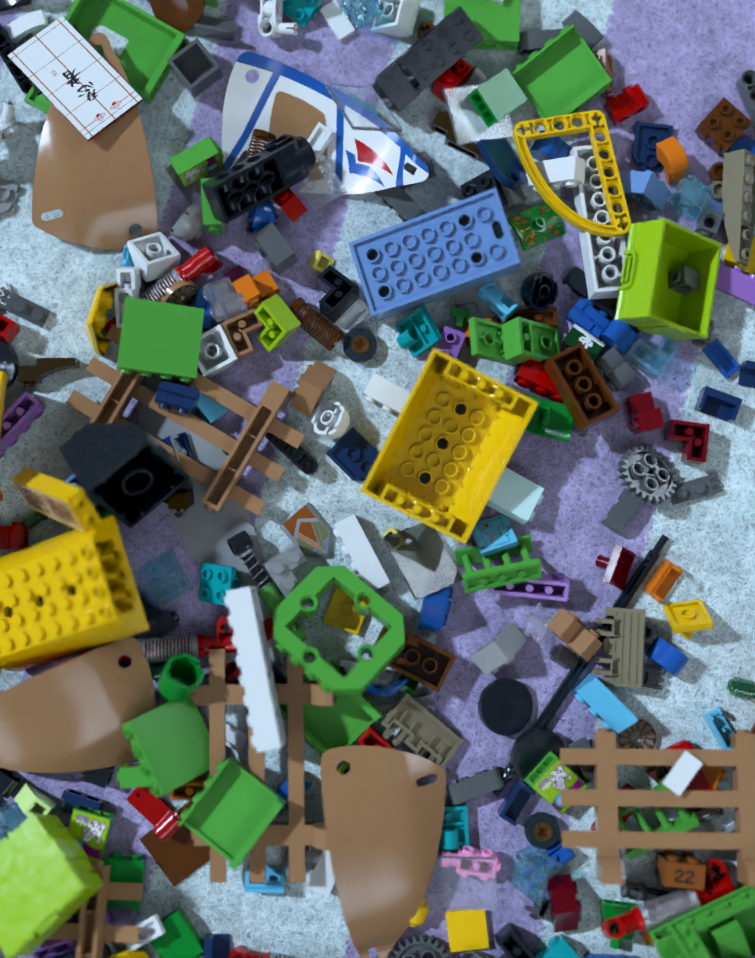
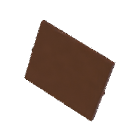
[140,801,210,887]

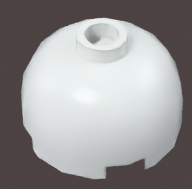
[311,400,350,439]

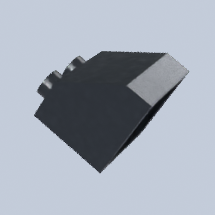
[59,423,191,529]

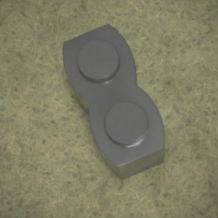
[594,347,637,392]

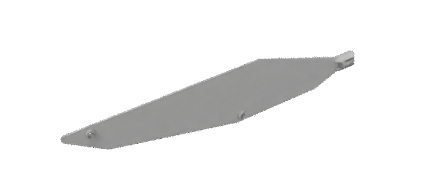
[137,375,304,681]

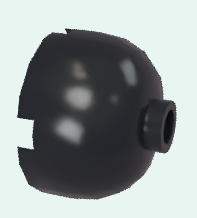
[520,272,558,311]

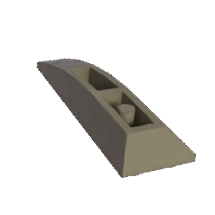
[722,149,755,266]

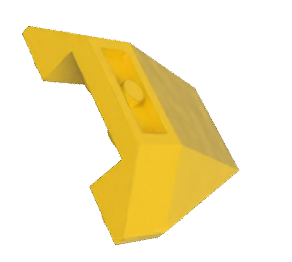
[83,281,117,357]

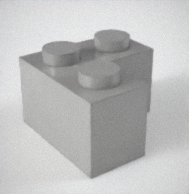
[261,543,307,598]
[470,622,527,675]

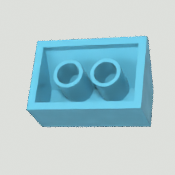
[573,673,638,734]

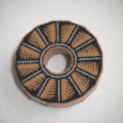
[161,280,197,306]
[617,718,656,749]

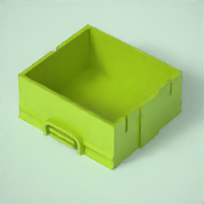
[615,218,723,341]
[0,813,104,958]

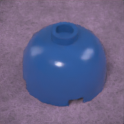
[246,200,278,235]

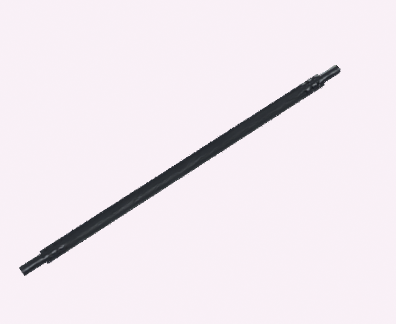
[492,534,669,796]

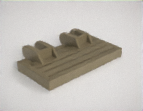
[593,607,646,689]
[380,692,464,767]

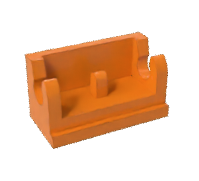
[643,560,683,604]

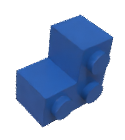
[417,574,454,633]

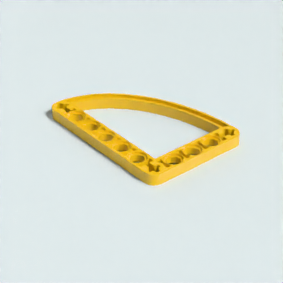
[512,110,632,238]

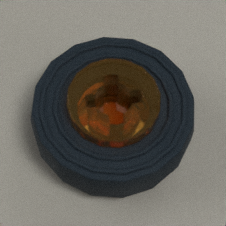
[343,328,377,363]
[524,812,560,849]

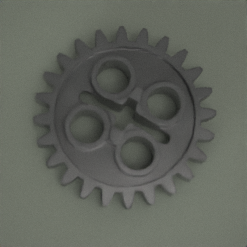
[617,445,677,505]
[390,933,449,958]

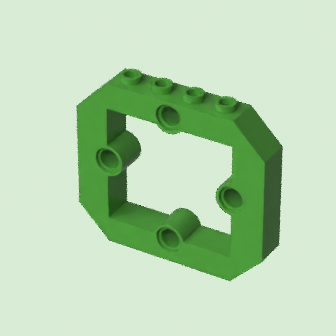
[273,566,405,696]

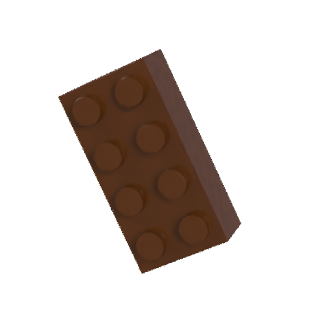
[543,342,621,432]
[368,626,456,692]

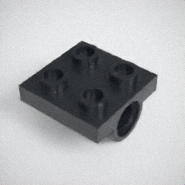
[460,169,507,206]

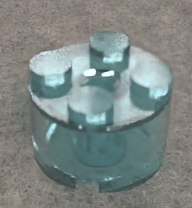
[340,0,383,29]
[667,175,714,221]

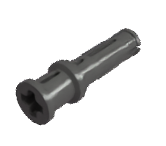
[620,879,675,901]

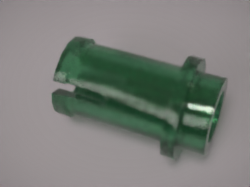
[24,511,48,529]

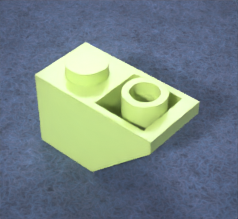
[14,782,57,817]

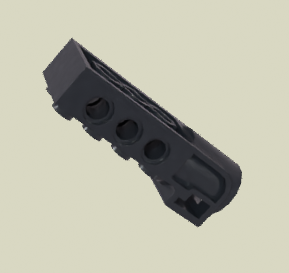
[372,5,484,112]
[201,134,316,224]

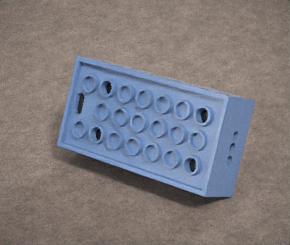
[348,188,524,321]

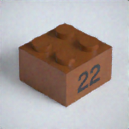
[655,850,706,890]

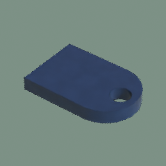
[476,139,526,190]

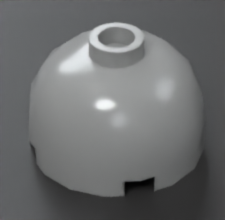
[168,203,204,241]

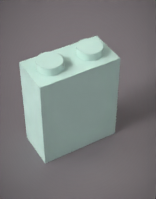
[486,467,544,525]

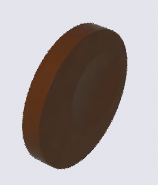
[150,0,205,31]

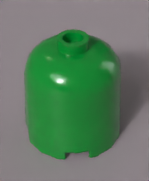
[158,653,205,702]

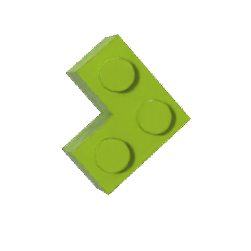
[254,294,301,352]

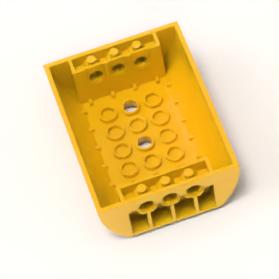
[360,348,538,544]
[0,515,150,672]

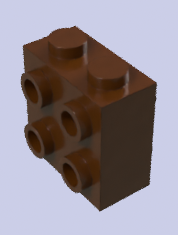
[694,97,752,156]

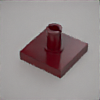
[596,544,636,590]

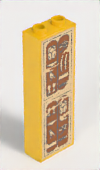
[12,468,102,533]

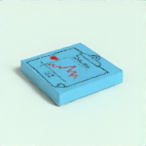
[471,514,518,557]

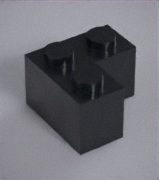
[317,265,359,323]
[494,922,537,958]

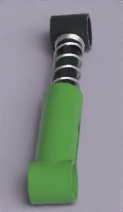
[227,530,307,642]

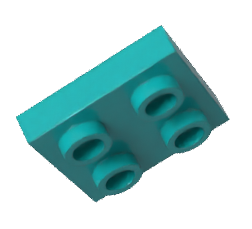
[283,0,323,28]
[395,305,443,358]
[199,562,242,606]
[439,804,470,850]

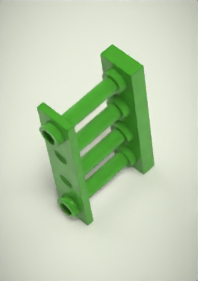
[455,535,542,593]
[618,779,700,860]

